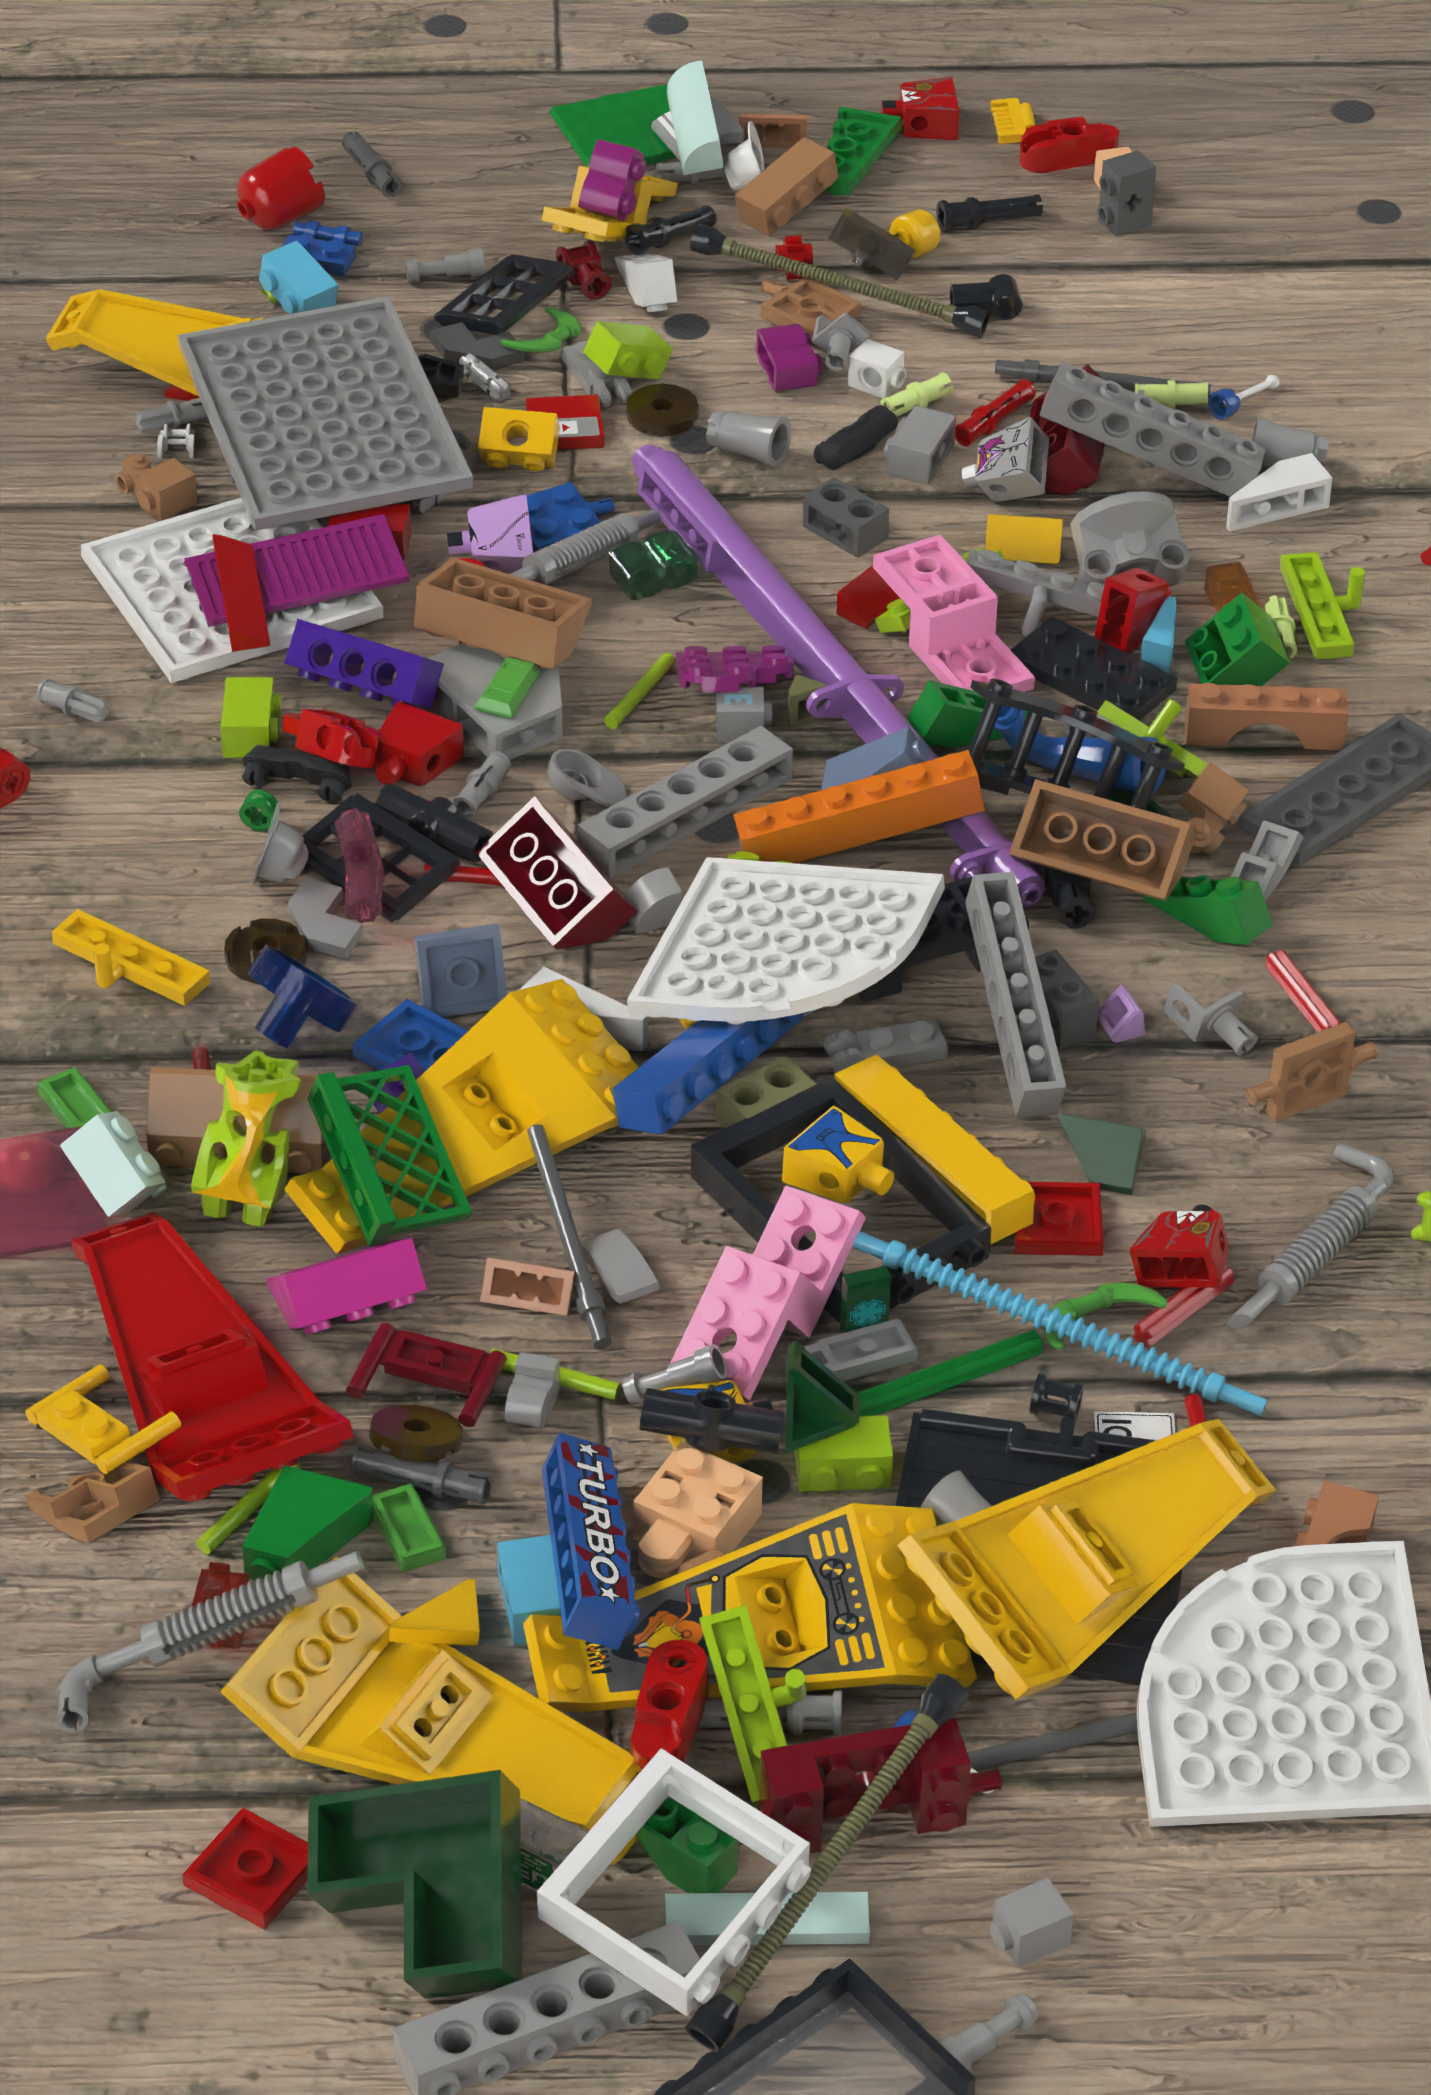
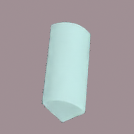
[667,60,724,175]

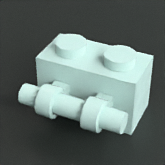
[60,1111,168,1217]

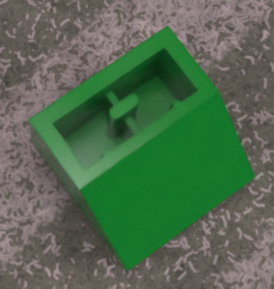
[1184,593,1290,686]

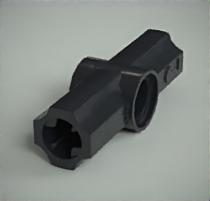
[375,783,493,862]
[639,1388,785,1454]

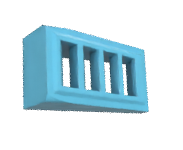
[1141,596,1177,673]

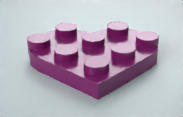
[675,645,794,693]

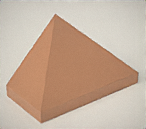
[739,114,807,148]
[480,1257,576,1316]

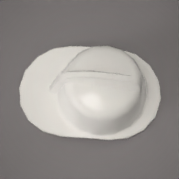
[724,121,765,190]

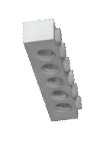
[1039,362,1266,497]
[578,726,793,879]
[965,872,1066,1118]
[393,1921,700,2095]

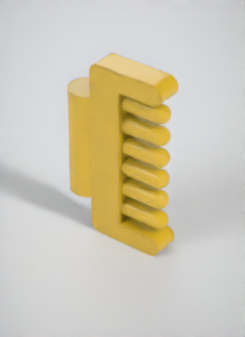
[990,98,1036,144]

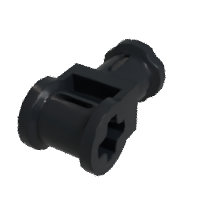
[1044,866,1096,929]

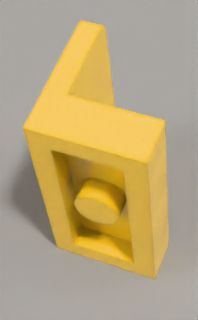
[985,514,1063,565]

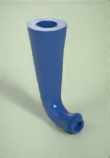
[994,705,1166,796]

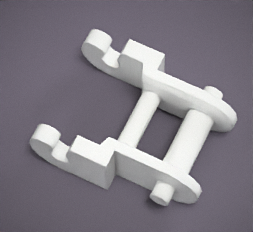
[157,424,195,459]

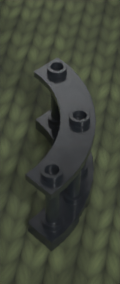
[945,678,1185,810]

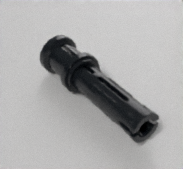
[936,194,1043,231]
[624,205,717,255]

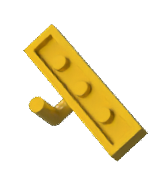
[52,909,211,1006]

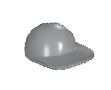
[547,749,626,807]

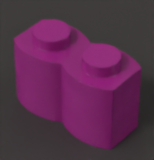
[578,139,646,222]
[755,324,822,391]

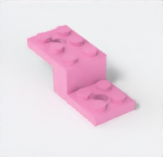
[873,535,1035,692]
[671,1186,866,1401]

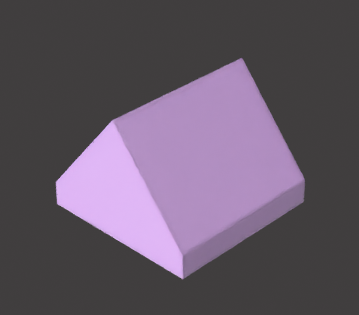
[1097,984,1146,1043]

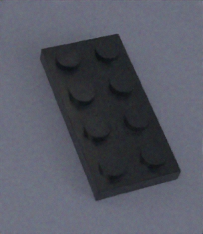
[1010,617,1178,721]

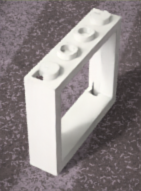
[537,1748,811,2016]

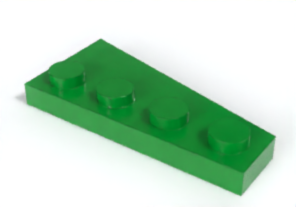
[824,106,902,196]

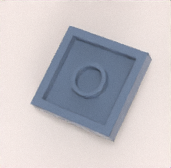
[414,923,507,1017]

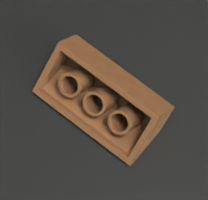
[414,557,592,669]
[1009,779,1195,901]
[146,1067,327,1174]

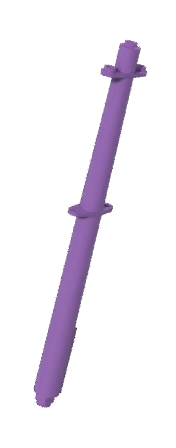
[632,445,1045,909]

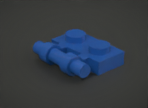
[281,220,363,276]

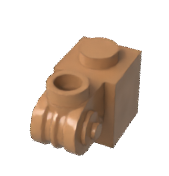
[115,454,198,521]
[1178,762,1249,856]

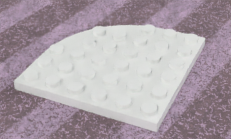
[627,857,945,1025]
[1137,1540,1431,1827]

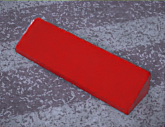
[212,534,271,652]

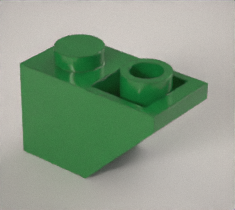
[635,1796,738,1893]

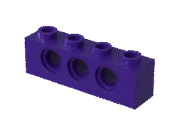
[284,619,444,709]

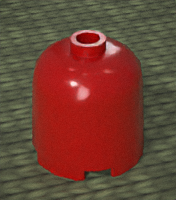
[237,146,325,230]

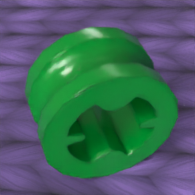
[239,790,278,831]

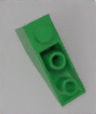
[1142,875,1273,945]

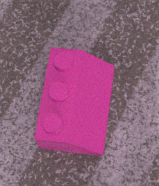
[266,1238,427,1335]

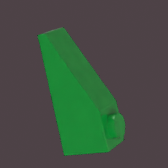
[907,680,1028,748]

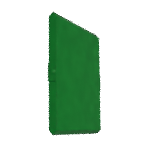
[549,84,677,166]

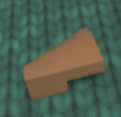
[25,1461,160,1543]

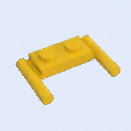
[25,1364,181,1474]

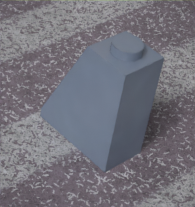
[821,726,930,790]

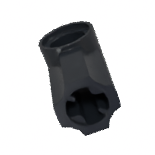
[949,274,1023,320]

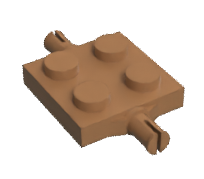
[761,277,861,344]
[1245,1022,1378,1122]

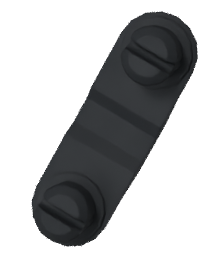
[814,405,898,470]
[242,745,352,803]

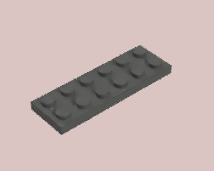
[1239,713,1431,866]

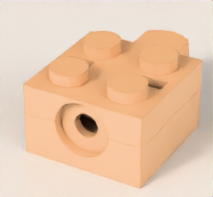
[633,1441,763,1578]

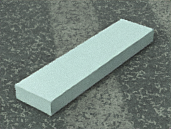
[665,1892,870,1946]

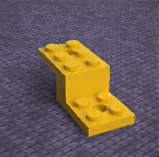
[541,166,678,242]

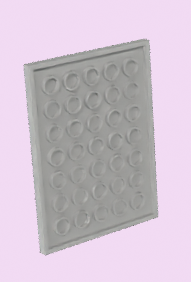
[178,296,473,531]

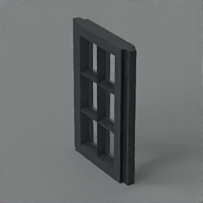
[434,254,576,335]
[302,793,460,923]

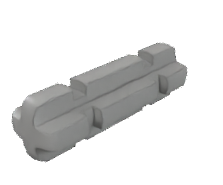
[459,353,512,402]

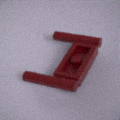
[346,1323,507,1427]

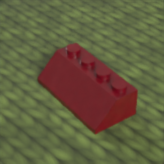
[1030,364,1105,495]
[476,796,638,950]

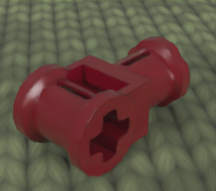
[556,240,612,300]

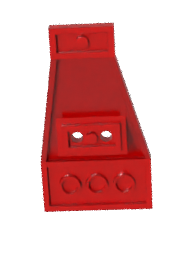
[71,1212,354,1502]

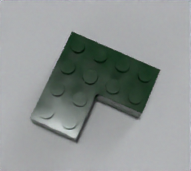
[308,1770,522,1999]

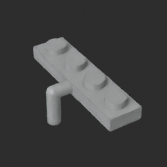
[966,549,1104,637]

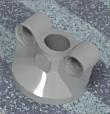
[1070,491,1190,586]

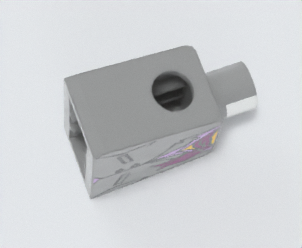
[962,417,1049,502]

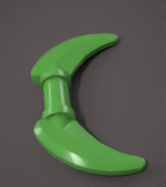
[501,307,581,353]
[1043,1283,1167,1350]

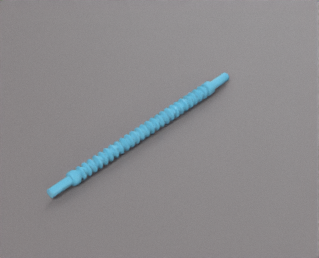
[853,1231,1268,1417]

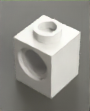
[848,339,907,399]

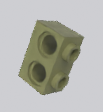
[716,1056,817,1129]

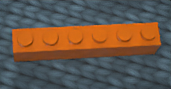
[733,750,985,864]

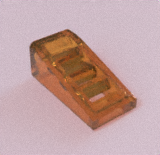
[1204,562,1260,613]

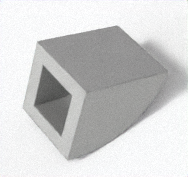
[625,867,683,934]

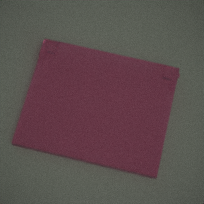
[0,1126,106,1258]

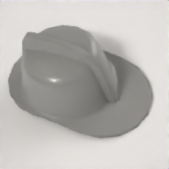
[252,801,309,884]

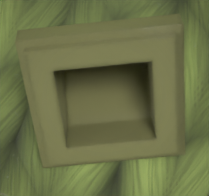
[787,675,826,727]

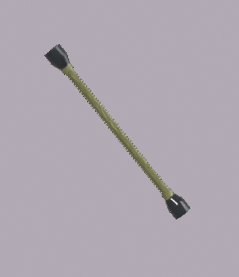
[690,224,990,338]
[685,1673,969,2052]

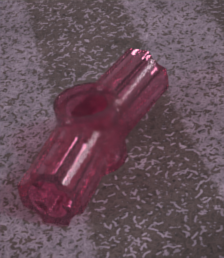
[334,808,386,923]

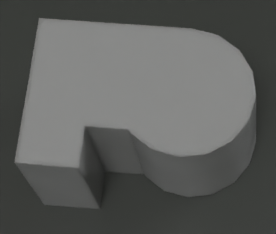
[505,1352,560,1428]

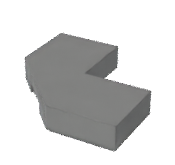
[288,877,363,959]

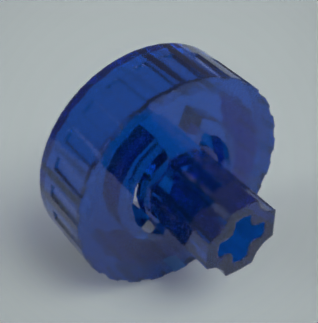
[247,944,359,1049]

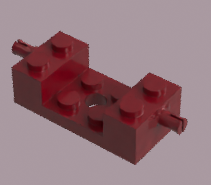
[759,1717,1002,1853]

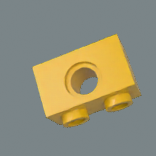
[478,407,560,471]

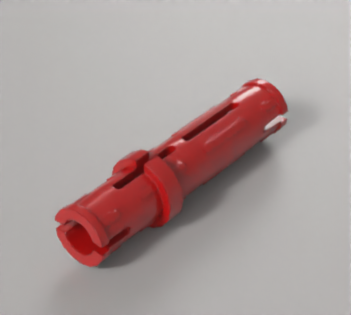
[955,379,1036,446]

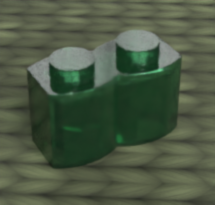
[609,530,698,600]

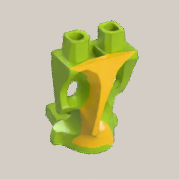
[191,1050,301,1227]

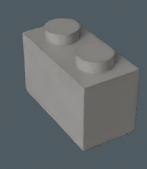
[883,405,956,485]

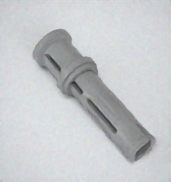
[697,1690,843,1735]

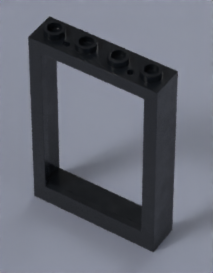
[691,1076,991,1324]

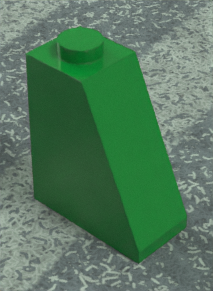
[242,1465,374,1581]

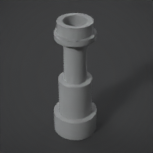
[405,248,485,283]
[623,1344,727,1405]
[939,1994,1038,2072]

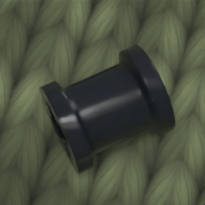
[1029,1373,1084,1423]

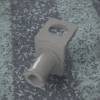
[812,313,870,371]
[1164,983,1258,1056]

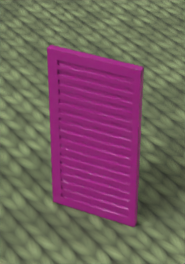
[184,514,410,627]

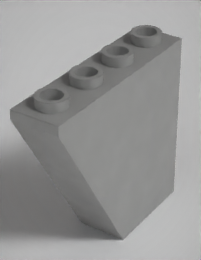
[428,643,563,760]

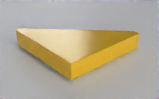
[388,1579,480,1646]

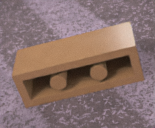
[735,137,838,237]

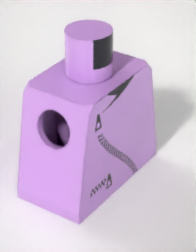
[447,495,533,574]

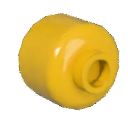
[889,209,940,259]

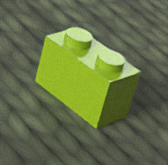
[583,321,673,380]
[221,677,282,758]
[794,1415,893,1492]

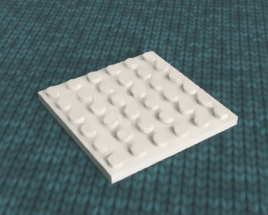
[80,498,384,683]

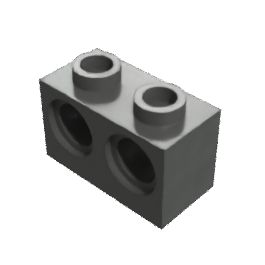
[803,477,889,558]
[1035,950,1099,1050]

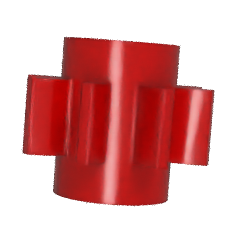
[775,235,813,280]

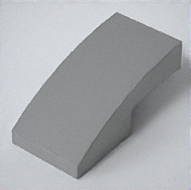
[1231,820,1304,901]
[580,1229,660,1304]

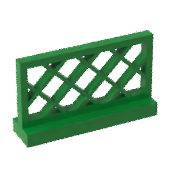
[307,1065,472,1246]

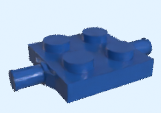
[526,482,615,553]

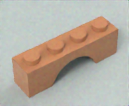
[1185,683,1348,751]
[1295,1481,1379,1546]

